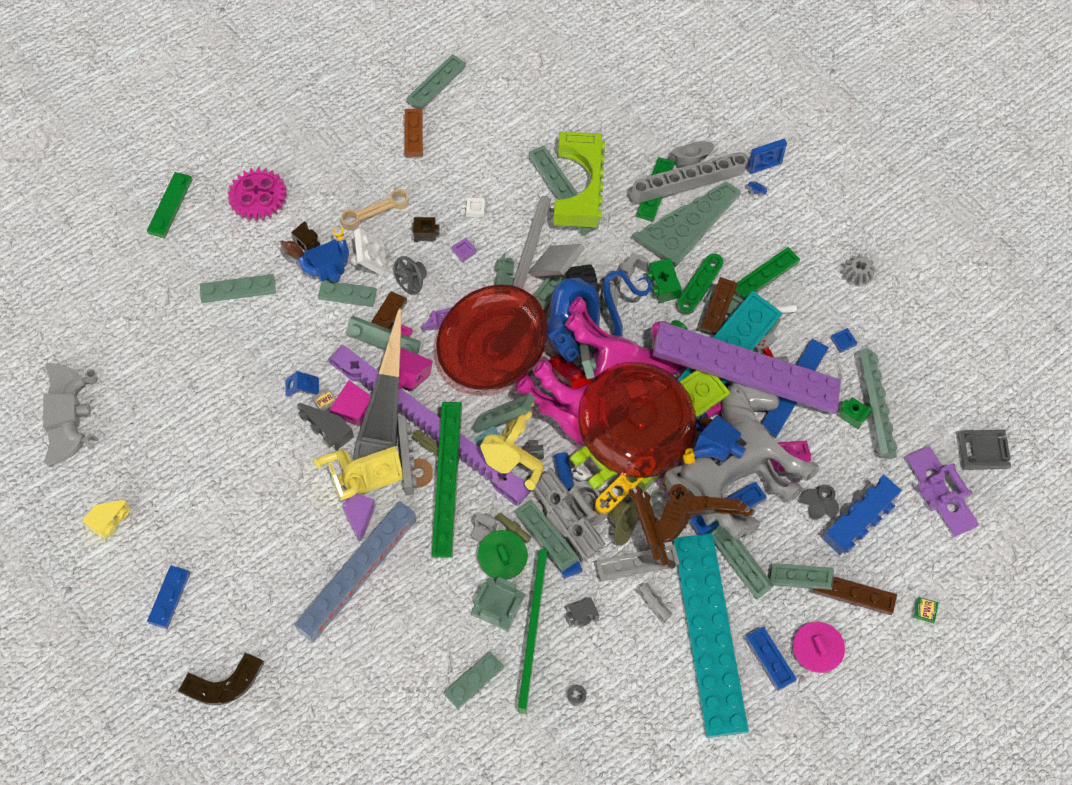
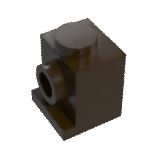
[413,217,440,242]
[291,221,320,251]

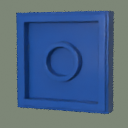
[747,138,787,174]

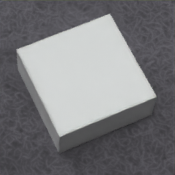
[466,198,485,218]

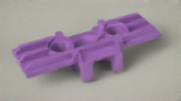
[905,446,979,537]

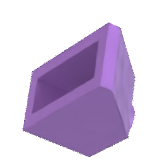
[343,494,376,541]

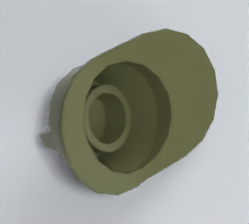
[611,501,639,545]

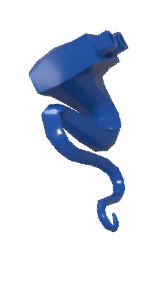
[543,270,652,363]

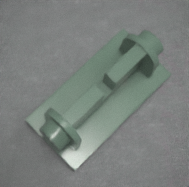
[494,253,514,294]

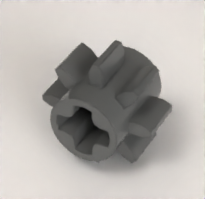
[524,440,544,460]

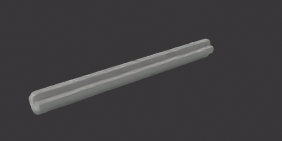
[513,195,551,290]

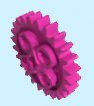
[228,167,287,221]

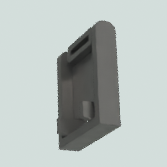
[958,430,1011,470]

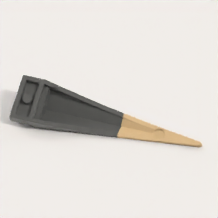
[354,308,402,460]

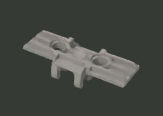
[534,468,605,562]

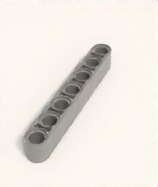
[631,152,748,203]

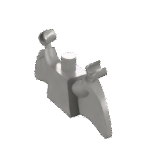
[43,363,97,466]

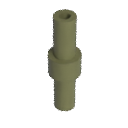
[496,513,532,543]

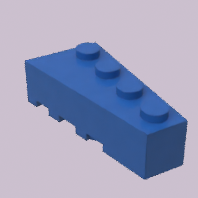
[823,474,902,556]

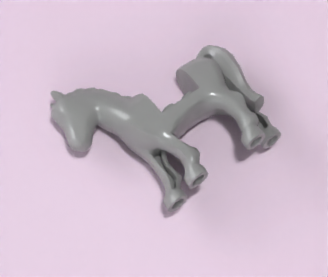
[665,381,820,540]

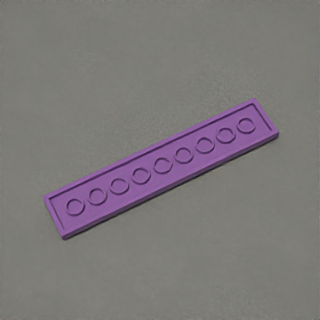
[653,321,841,414]

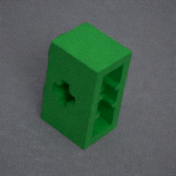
[646,258,682,303]

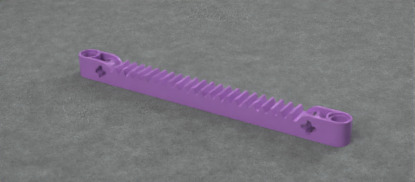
[328,345,532,506]

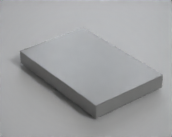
[529,244,585,276]

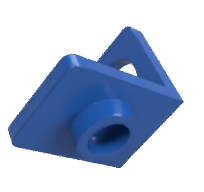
[285,371,319,397]

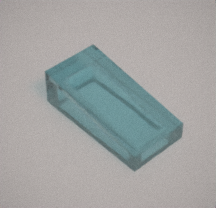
[474,426,501,448]

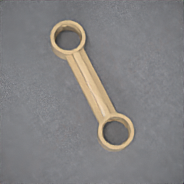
[340,189,409,230]

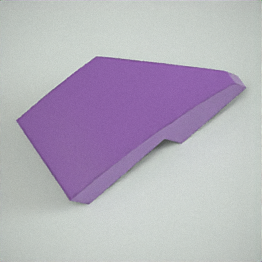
[421,306,459,330]

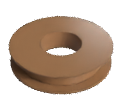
[412,459,433,488]

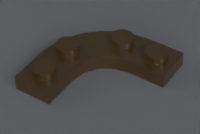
[178,652,265,705]

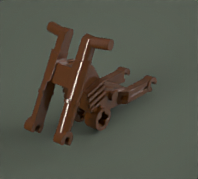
[628,484,755,569]

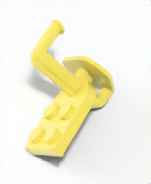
[480,403,544,490]
[313,446,404,502]

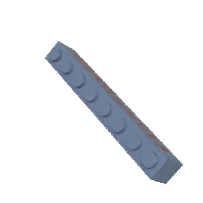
[294,501,417,643]

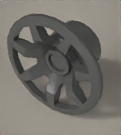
[394,256,427,295]

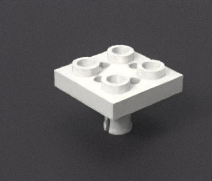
[350,228,387,275]

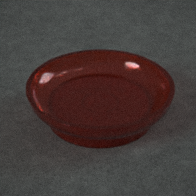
[436,285,548,391]
[578,362,697,478]

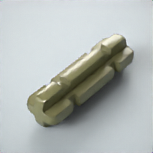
[412,430,439,457]

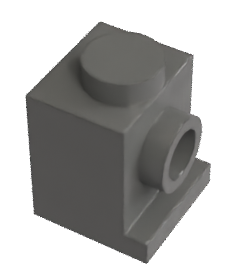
[566,597,599,627]

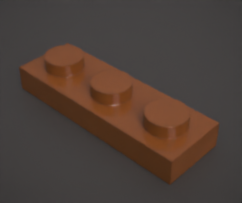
[405,108,423,157]

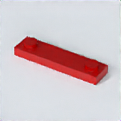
[548,355,591,390]

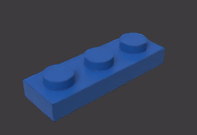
[147,565,191,629]
[745,626,797,691]

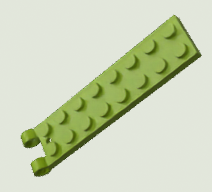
[570,370,731,490]

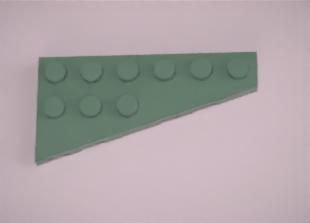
[632,181,741,267]

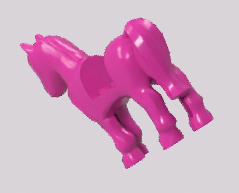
[516,296,683,446]

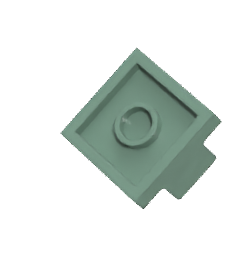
[471,577,526,631]

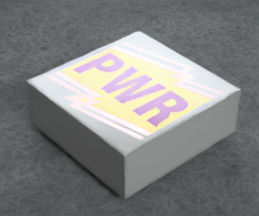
[312,388,336,412]

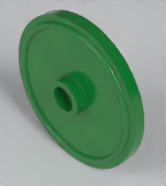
[477,530,528,580]

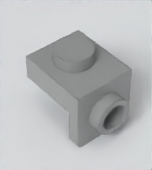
[620,252,649,279]
[471,512,497,542]

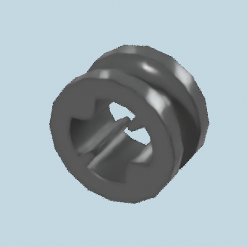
[568,685,587,706]

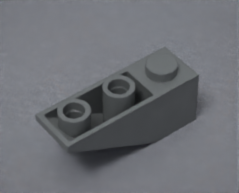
[297,403,354,451]

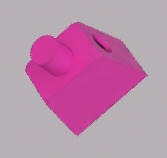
[399,347,433,390]
[330,380,371,426]

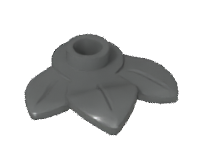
[799,485,839,520]

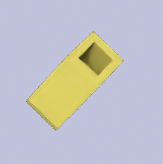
[82,500,131,540]

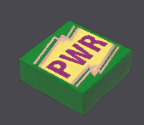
[913,597,939,623]

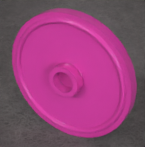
[793,622,845,673]

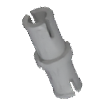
[637,583,673,622]

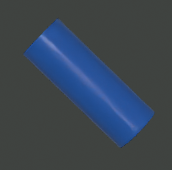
[554,452,574,491]

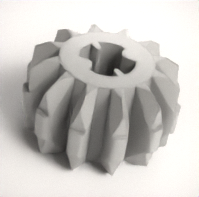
[843,253,876,286]

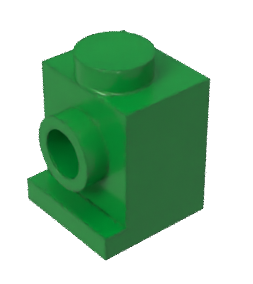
[839,397,872,430]

